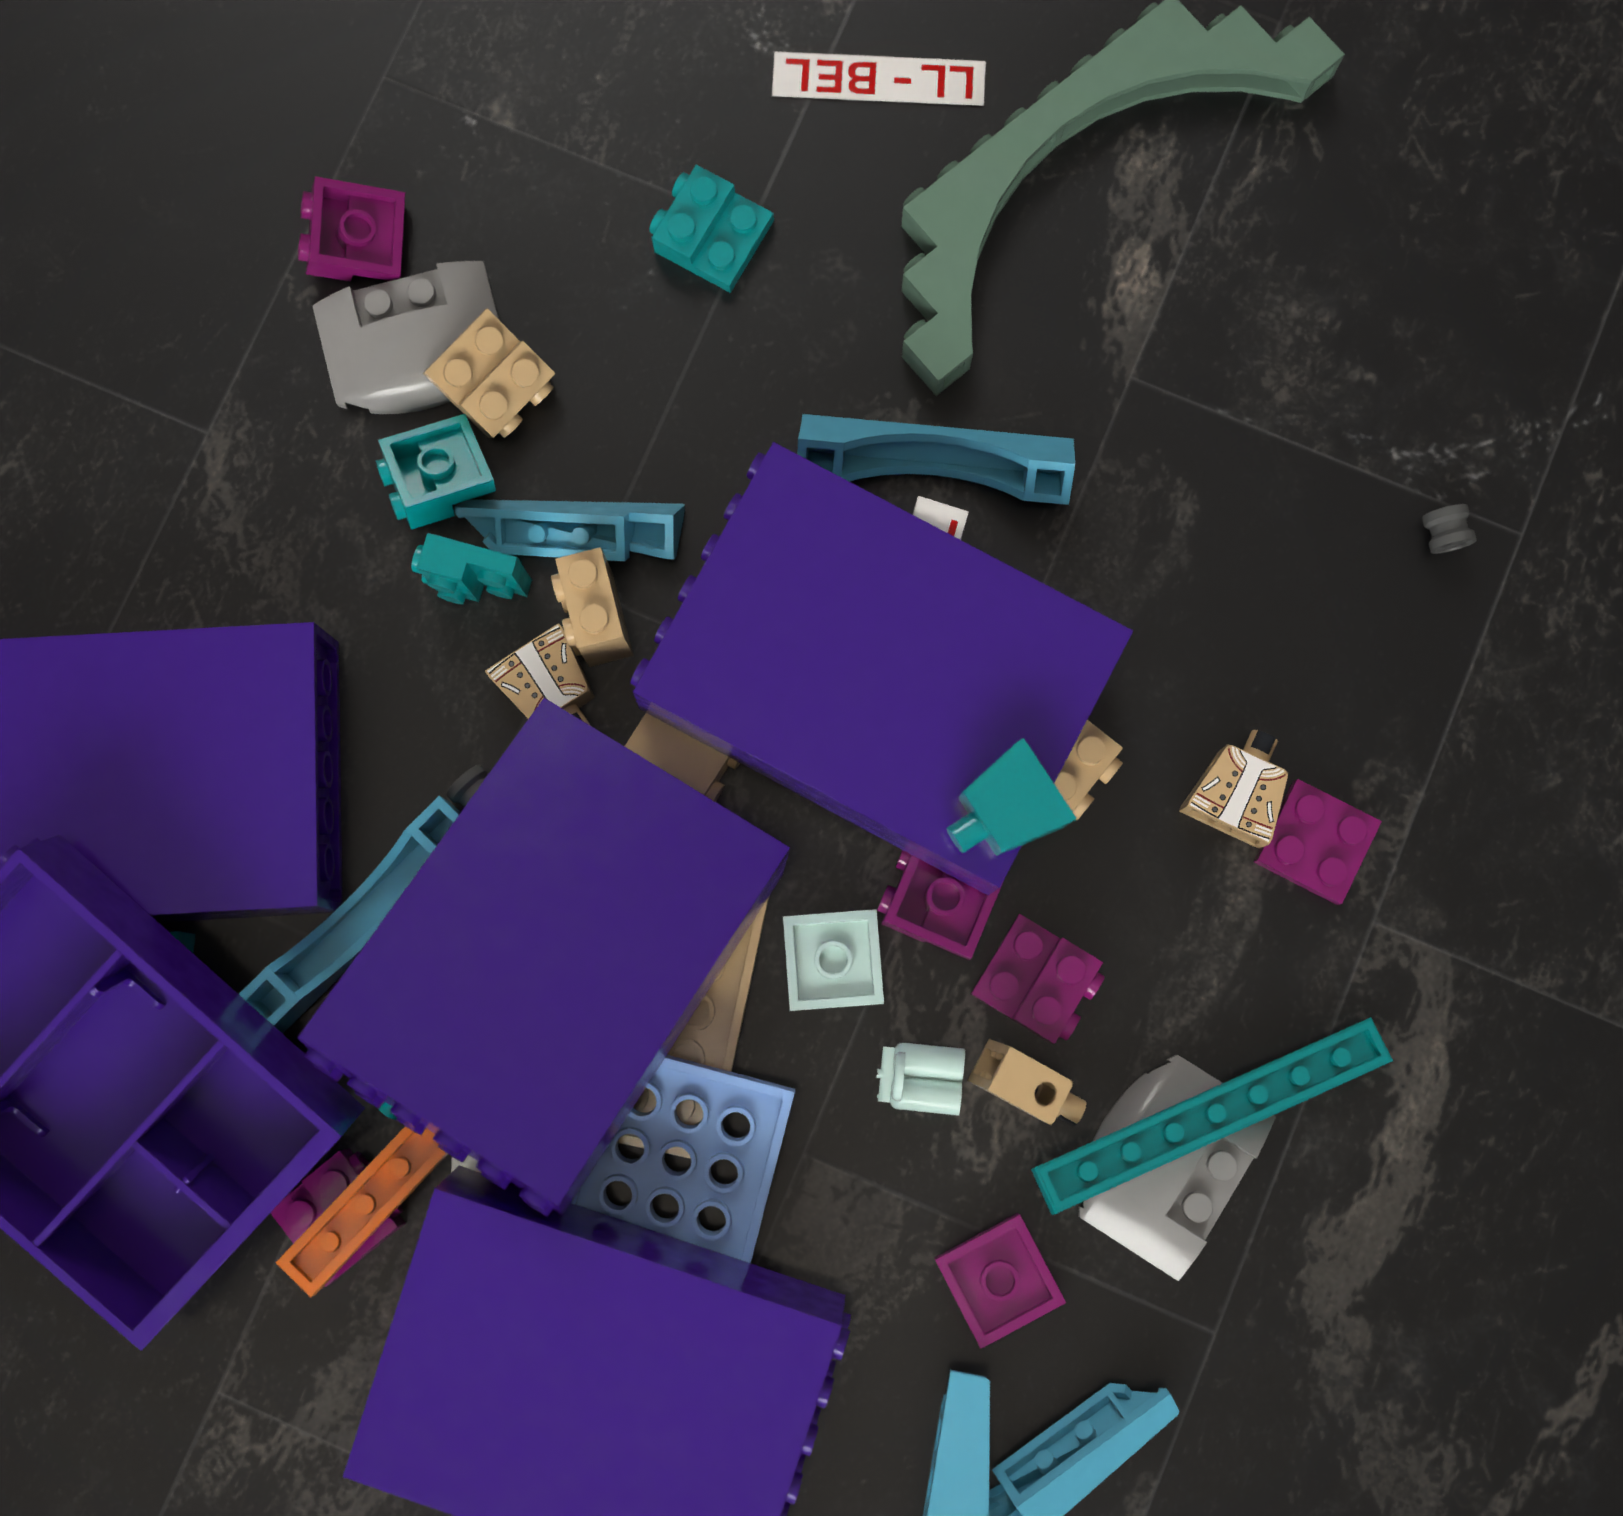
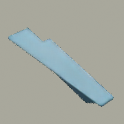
[455,499,685,561]
[923,1370,990,1516]
[989,1383,1180,1516]

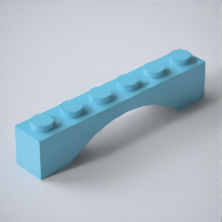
[797,414,1075,505]
[239,796,461,1034]

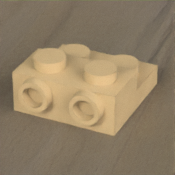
[423,308,556,438]
[1054,720,1123,820]

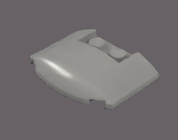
[312,261,499,414]
[1078,1055,1276,1281]

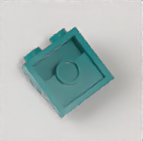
[649,164,774,293]
[375,414,496,530]
[411,533,532,604]

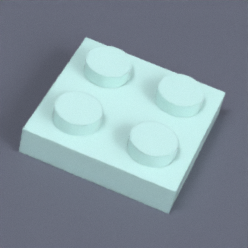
[783,909,884,1011]

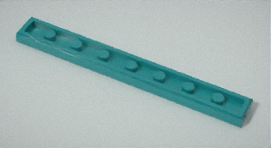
[1031,1017,1393,1215]

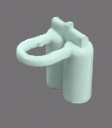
[876,1042,965,1116]

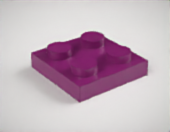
[1254,779,1382,905]
[934,1213,1066,1349]

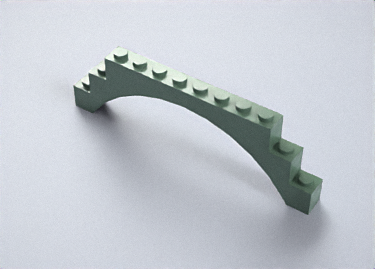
[901,0,1345,396]

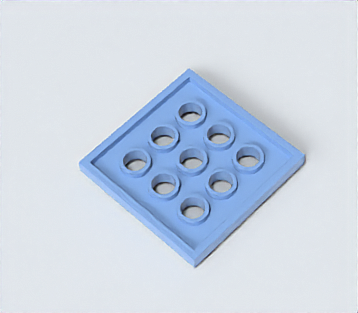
[572,1055,796,1263]

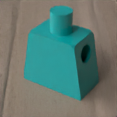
[946,738,1077,856]

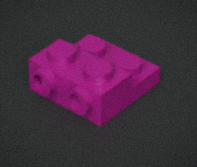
[298,176,405,282]
[877,850,1003,960]
[970,914,1105,1044]
[270,1148,406,1287]

